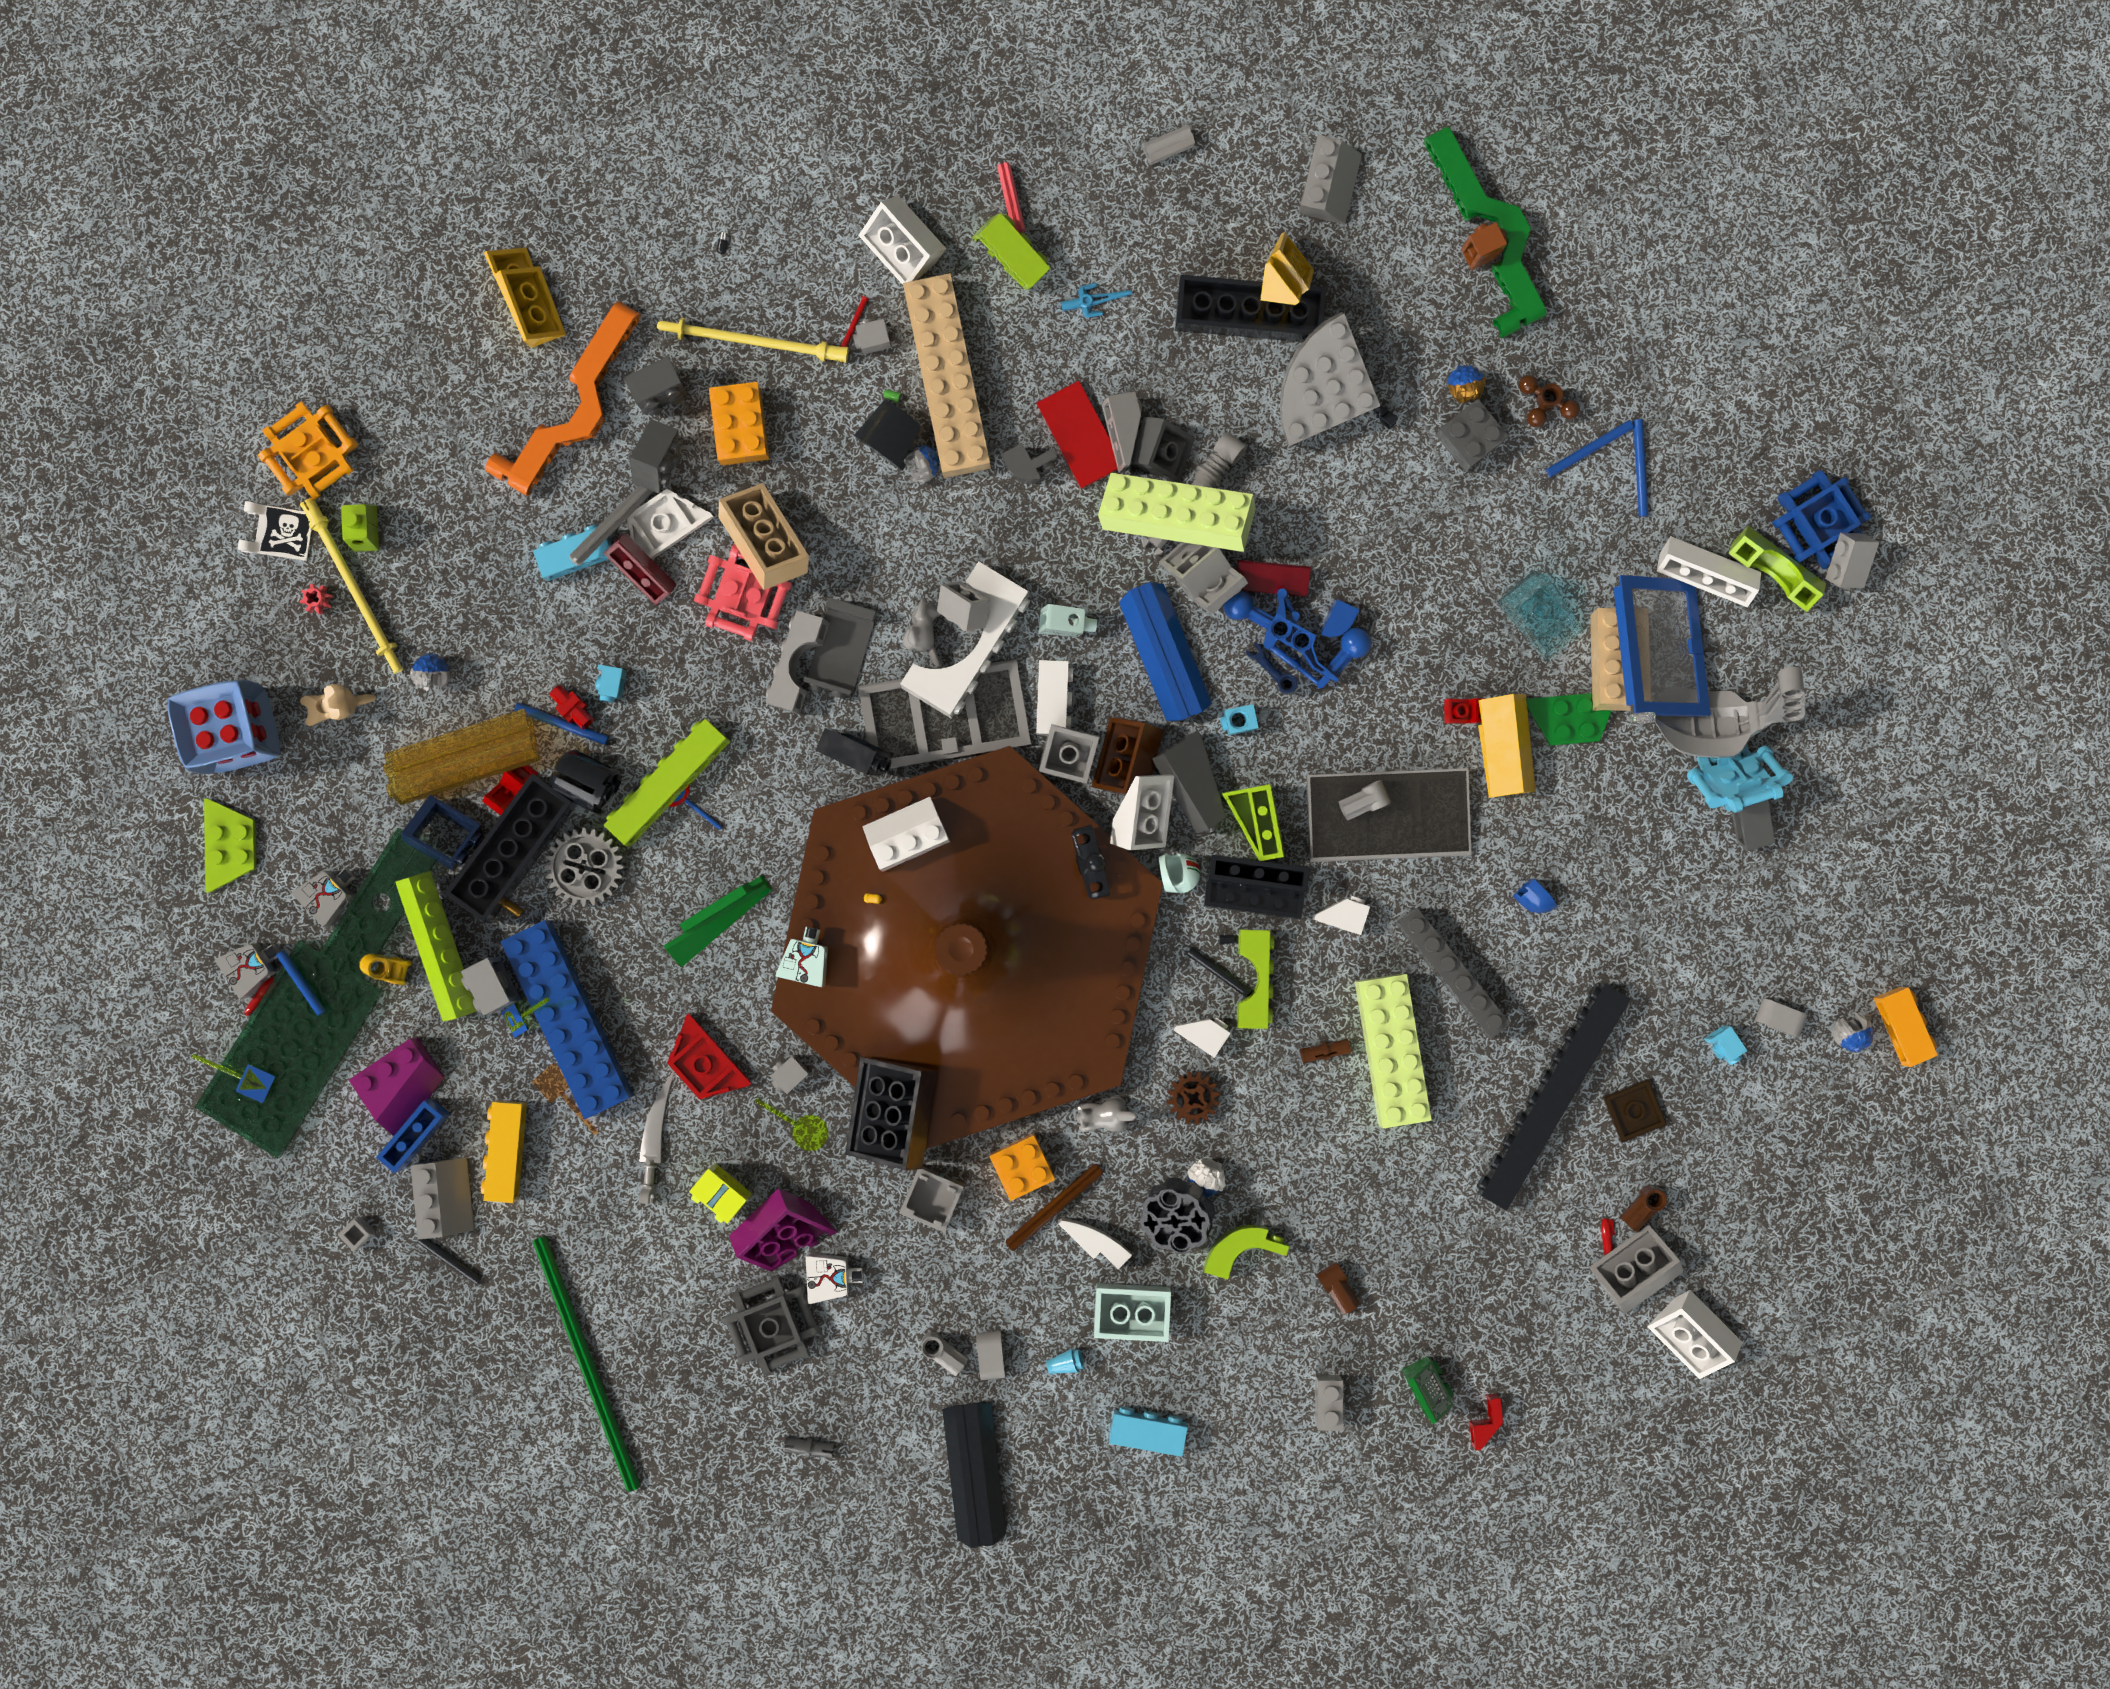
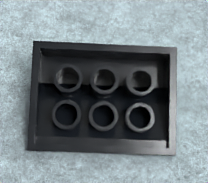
[845,1057,938,1171]

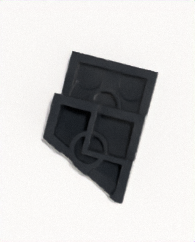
[854,399,924,471]

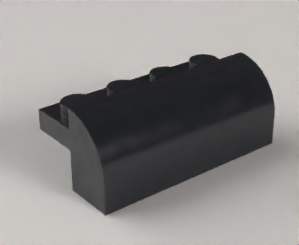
[1203,855,1310,920]

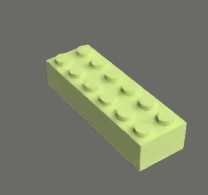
[1098,473,1256,552]
[1355,973,1432,1128]

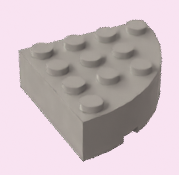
[1280,312,1380,446]

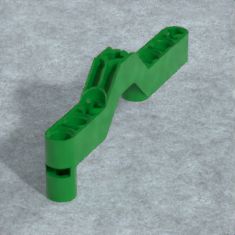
[1424,127,1547,338]

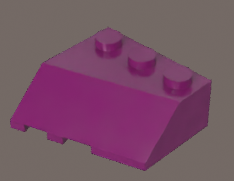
[348,1037,445,1136]
[729,1188,837,1272]

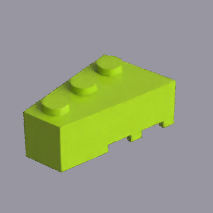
[972,213,1050,290]
[1222,784,1285,861]

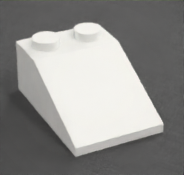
[1110,774,1174,850]

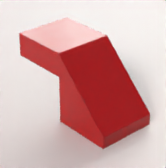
[482,759,538,816]
[1469,1393,1503,1451]

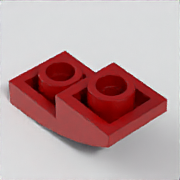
[1444,698,1488,724]

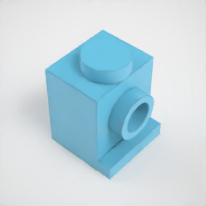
[596,664,627,703]
[1704,1025,1747,1065]

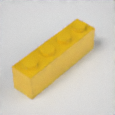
[481,1100,527,1203]

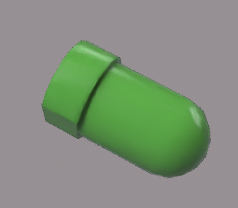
[883,390,901,403]

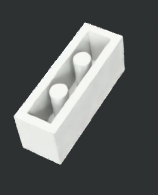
[1036,660,1073,736]

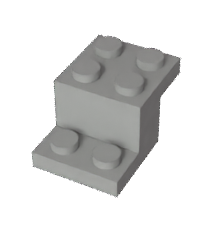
[1159,542,1248,615]

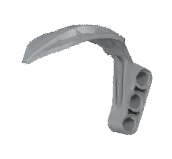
[1651,667,1805,758]

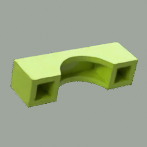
[1728,526,1826,612]
[1237,930,1274,1029]

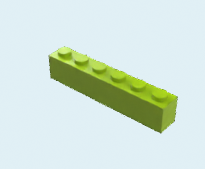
[604,719,731,847]
[395,871,477,1021]

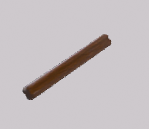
[1005,1164,1103,1251]

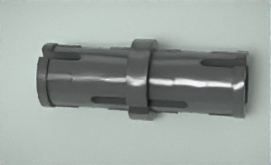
[783,1436,834,1459]

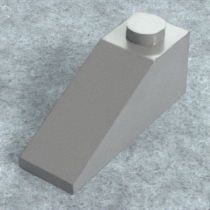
[1101,392,1142,473]

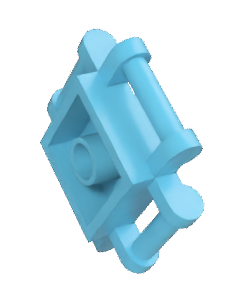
[1687,745,1793,813]

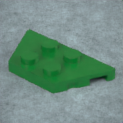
[1526,693,1611,746]

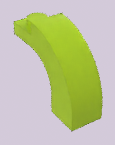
[1203,1225,1289,1280]

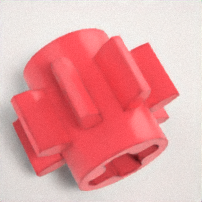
[300,583,333,615]

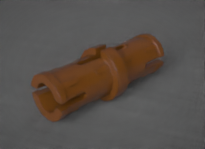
[1300,1038,1351,1064]

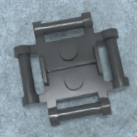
[721,1274,821,1375]

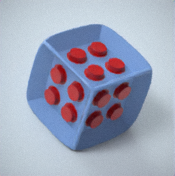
[167,680,280,774]

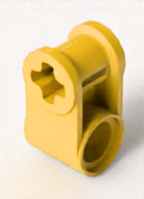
[360,954,412,985]

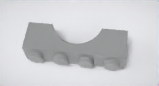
[766,610,830,715]

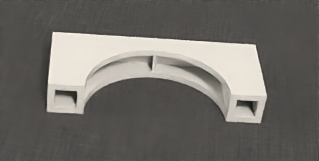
[900,561,1030,719]

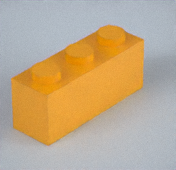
[1873,987,1938,1067]

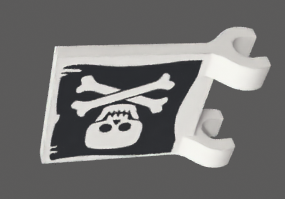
[238,501,312,561]

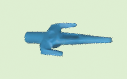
[1061,283,1132,318]

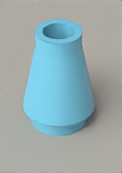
[1046,1348,1084,1375]

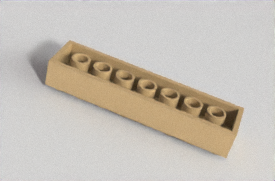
[903,273,991,478]

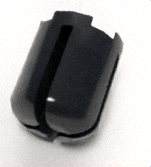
[550,750,622,815]

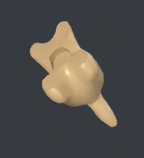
[300,684,376,726]

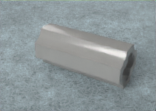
[1143,125,1195,165]

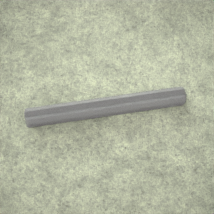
[569,486,653,566]

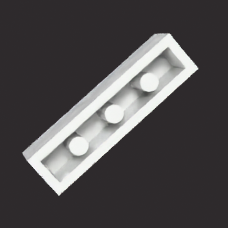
[1657,536,1761,607]

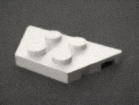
[627,489,714,559]

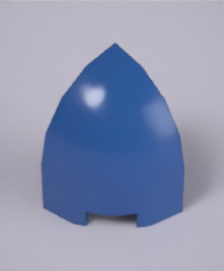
[1320,599,1359,637]
[1513,879,1557,914]

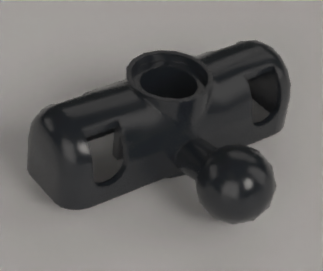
[1071,825,1110,899]

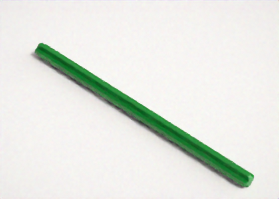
[533,1236,640,1492]

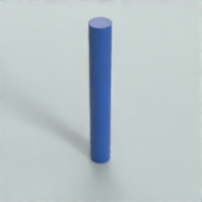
[276,950,326,1016]

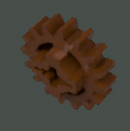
[1166,1071,1220,1125]

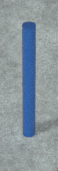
[1633,419,1649,517]
[1545,420,1634,478]
[514,702,609,745]

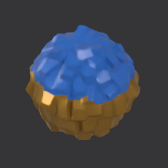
[1447,365,1486,403]

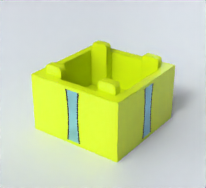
[689,1163,753,1224]

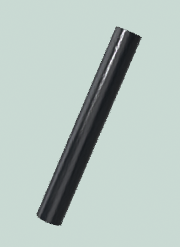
[1186,947,1251,997]
[417,1238,482,1285]

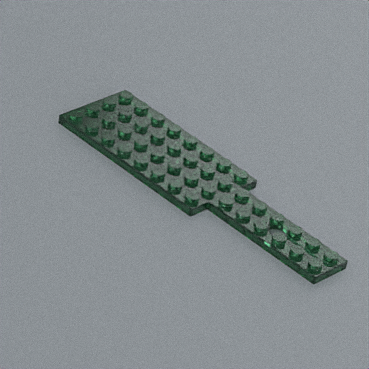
[195,828,437,1159]

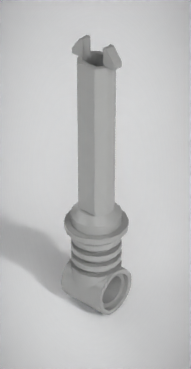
[1143,432,1247,556]

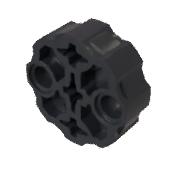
[1139,1178,1215,1254]

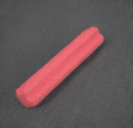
[998,162,1025,234]

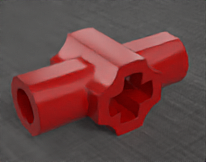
[549,685,594,730]

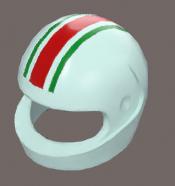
[1159,854,1201,893]

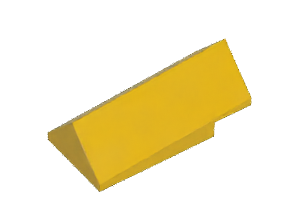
[1261,232,1314,305]
[484,247,566,348]
[1478,694,1536,798]

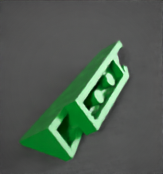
[663,875,772,967]

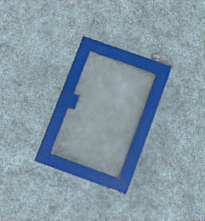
[1614,570,1711,724]

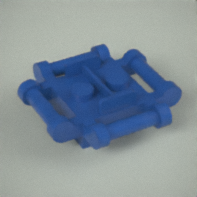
[1772,470,1872,569]

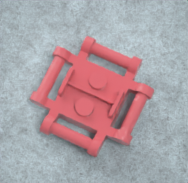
[694,543,792,642]

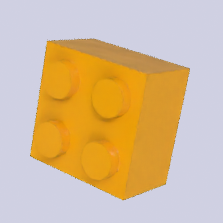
[989,1133,1055,1201]

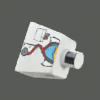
[806,1253,863,1304]

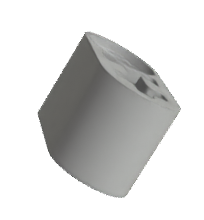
[1754,998,1808,1038]
[976,1331,1006,1380]

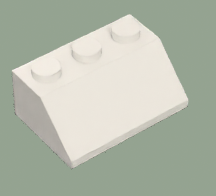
[859,195,946,284]
[862,797,950,872]
[1647,1290,1743,1379]

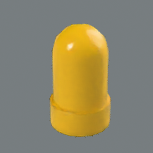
[864,893,882,904]

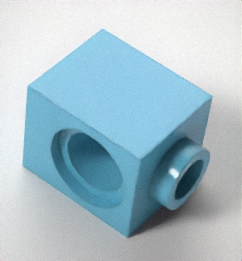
[1220,704,1259,736]

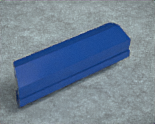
[1119,582,1212,721]

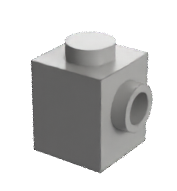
[853,318,891,355]
[770,1055,811,1094]

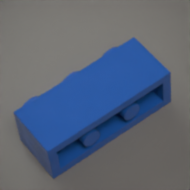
[376,1098,451,1174]

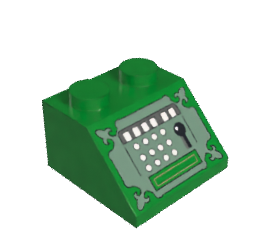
[1402,1356,1454,1425]

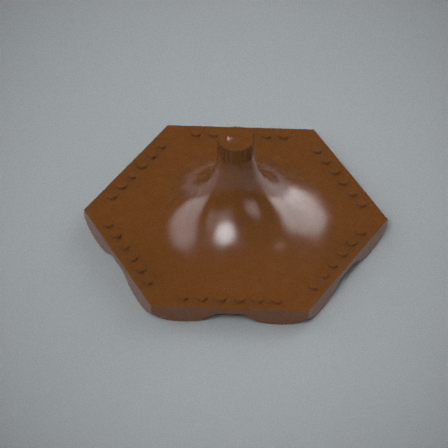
[771,746,1163,1149]

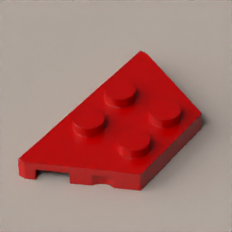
[667,1013,752,1100]

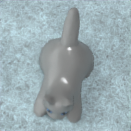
[902,598,942,669]
[1076,1096,1137,1132]

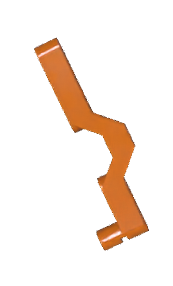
[485,301,641,496]

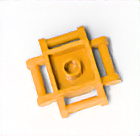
[258,401,358,500]

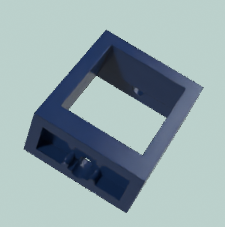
[401,795,483,871]

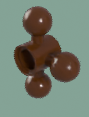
[1519,375,1580,428]

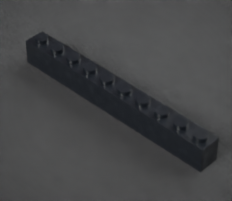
[1477,983,1631,1211]

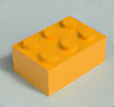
[709,382,770,466]

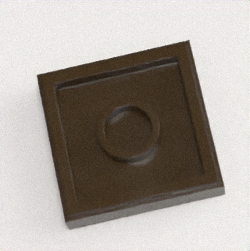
[1602,1079,1667,1143]

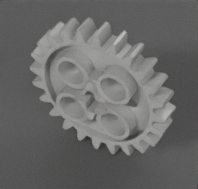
[544,828,626,907]

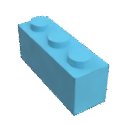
[533,525,611,581]
[1109,1406,1188,1457]

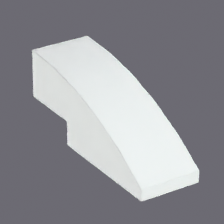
[1059,1218,1132,1269]

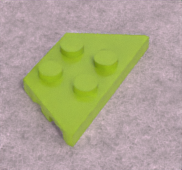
[204,799,257,893]

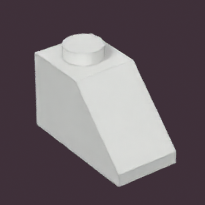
[1312,896,1370,935]
[1173,1018,1231,1058]

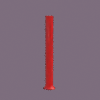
[841,296,869,347]

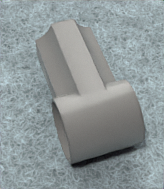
[1338,780,1391,821]
[921,1332,968,1376]

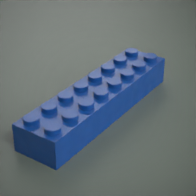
[500,920,634,1120]

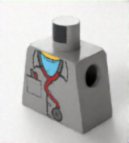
[291,868,356,927]
[215,943,281,999]

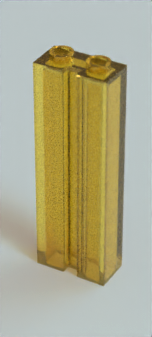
[383,709,541,805]

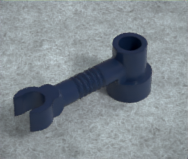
[1246,643,1297,695]

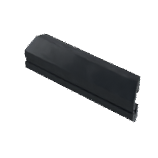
[942,1403,1006,1548]

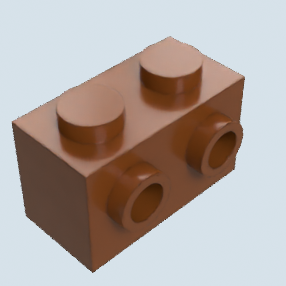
[1461,222,1507,271]

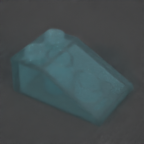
[1497,570,1584,661]

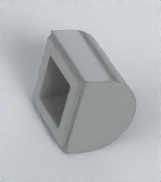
[338,1217,375,1252]

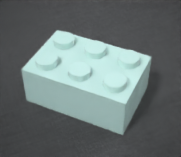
[1094,1283,1171,1342]

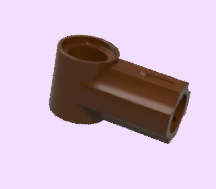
[1619,1185,1667,1233]
[1316,1262,1361,1315]

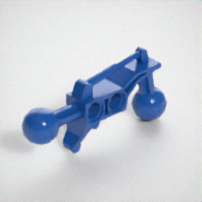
[1223,589,1372,688]

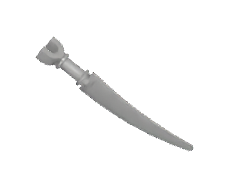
[639,1071,674,1204]

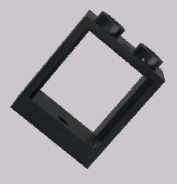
[815,728,892,776]

